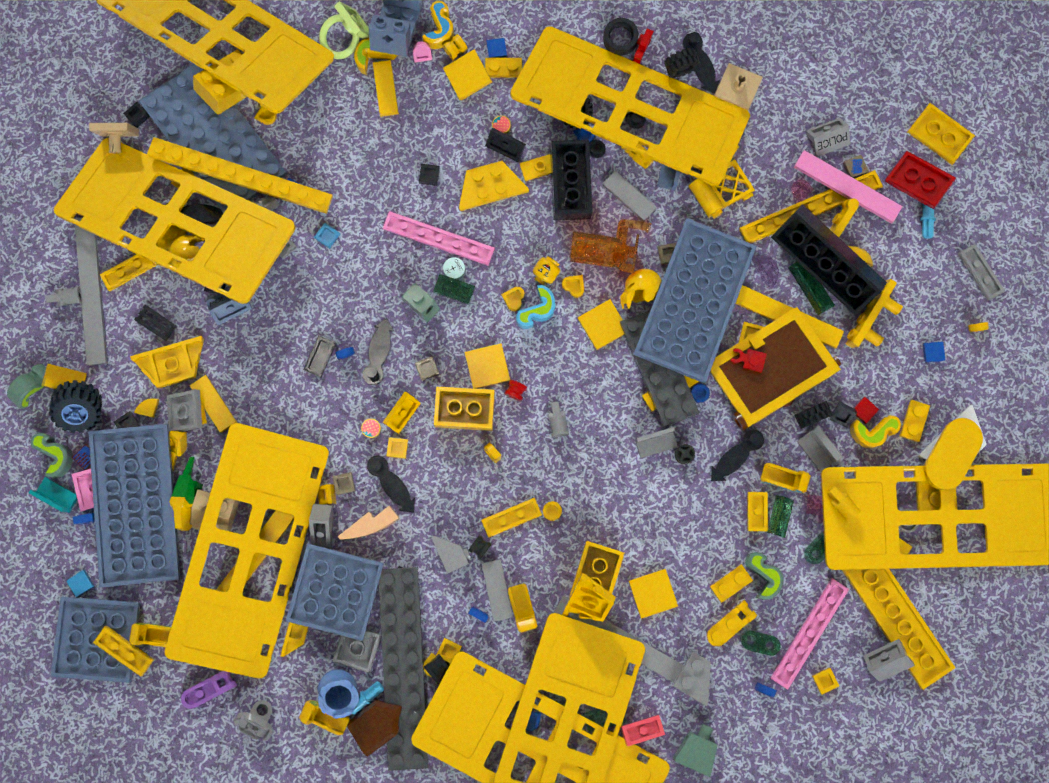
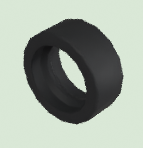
[603,17,639,56]

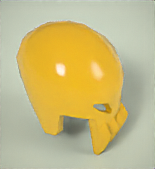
[169,235,205,268]
[620,268,662,309]

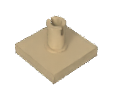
[714,63,763,110]
[89,123,139,153]

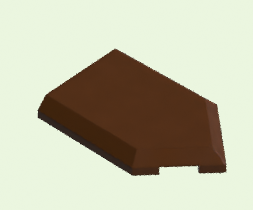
[347,700,402,757]

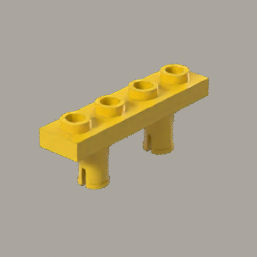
[846,279,903,348]

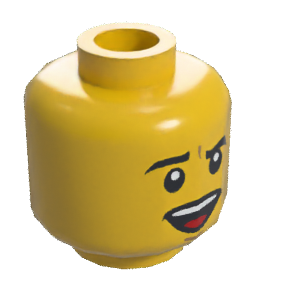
[533,256,560,285]

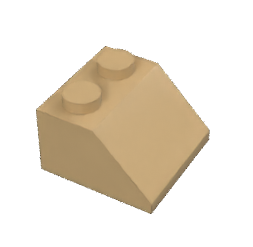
[191,489,240,531]

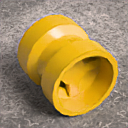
[442,34,468,60]

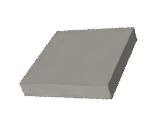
[167,389,202,432]
[332,630,382,673]

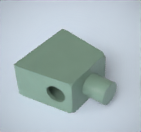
[401,283,440,323]
[673,724,717,777]

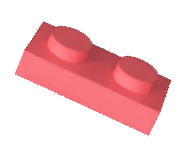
[621,715,665,746]

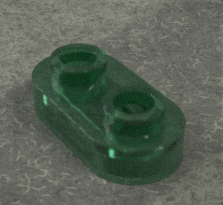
[804,531,825,564]
[740,630,781,656]

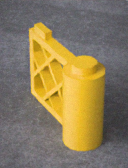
[688,160,755,219]

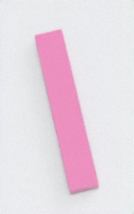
[793,150,903,224]
[383,211,495,266]
[771,578,849,690]

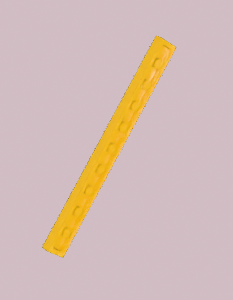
[147,137,333,214]

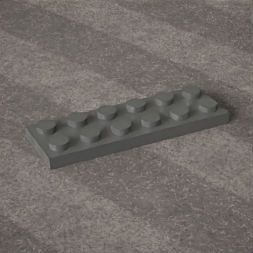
[620,311,700,428]

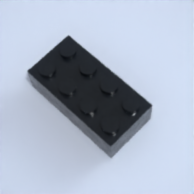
[550,140,593,220]

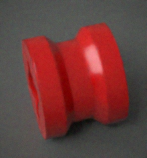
[504,380,527,401]

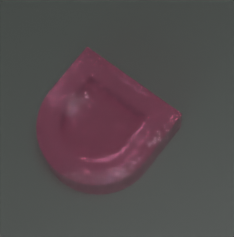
[791,180,814,202]
[806,494,823,515]

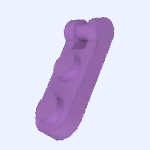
[181,671,238,709]

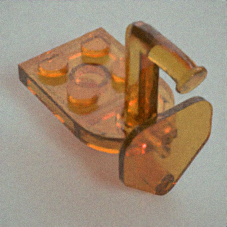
[570,219,652,273]

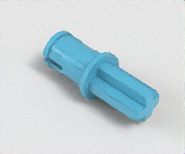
[920,203,936,239]
[352,681,384,715]

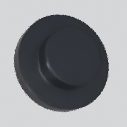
[627,112,646,129]
[589,140,606,158]

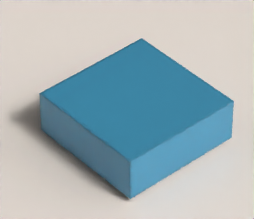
[314,223,340,249]
[66,570,95,597]

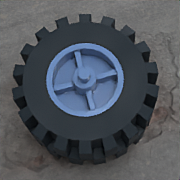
[49,380,102,433]

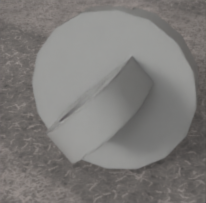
[234,700,273,741]

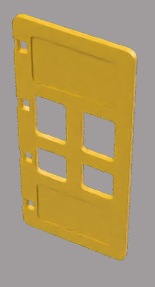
[96,0,334,114]
[510,26,750,186]
[54,138,296,304]
[164,423,329,679]
[821,463,1049,570]
[493,613,645,783]
[411,651,670,783]

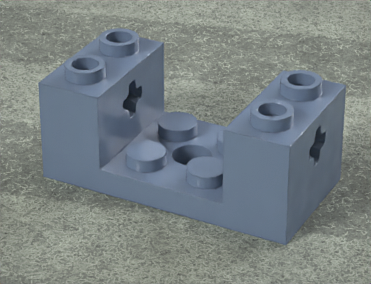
[369,0,423,57]

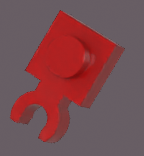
[633,28,654,64]
[730,348,767,373]

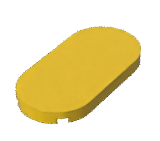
[924,418,983,490]

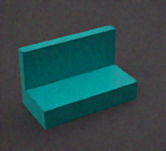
[29,477,78,513]

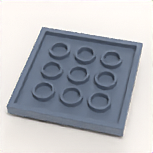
[286,543,384,641]
[50,596,141,683]

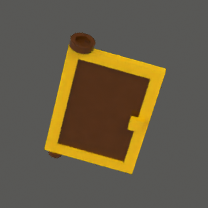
[710,307,841,431]

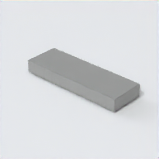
[603,171,657,222]
[958,244,1005,301]
[482,559,513,621]

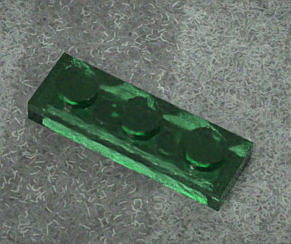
[788,262,835,316]

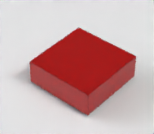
[854,397,879,424]

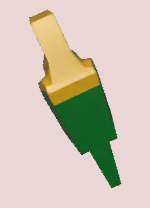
[169,457,203,531]

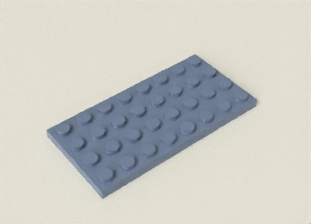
[139,64,287,214]
[633,218,757,383]
[88,424,181,588]

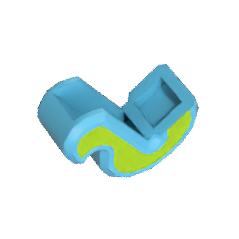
[516,285,556,329]

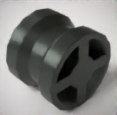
[674,444,695,464]
[468,535,492,560]

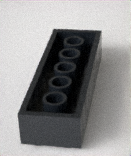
[771,204,887,315]

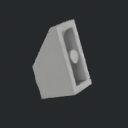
[309,504,334,549]
[432,536,471,574]

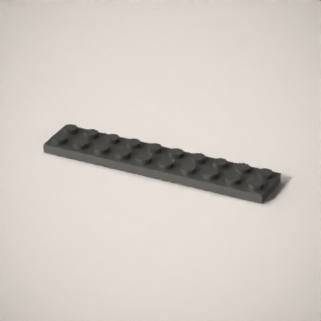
[379,567,429,771]

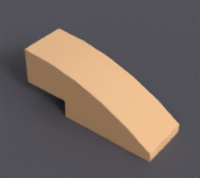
[338,506,401,540]

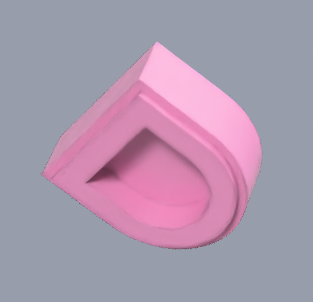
[413,41,432,63]

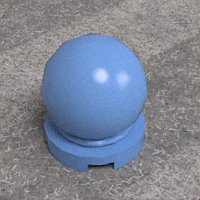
[317,669,359,719]

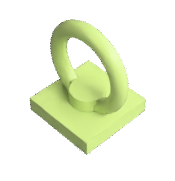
[319,1,369,59]

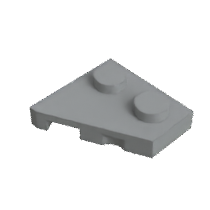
[673,651,711,706]

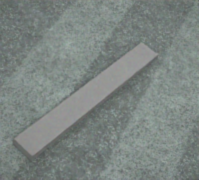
[75,218,108,366]
[554,595,684,683]

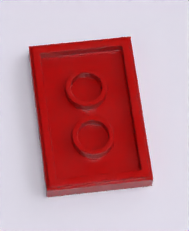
[885,151,956,209]

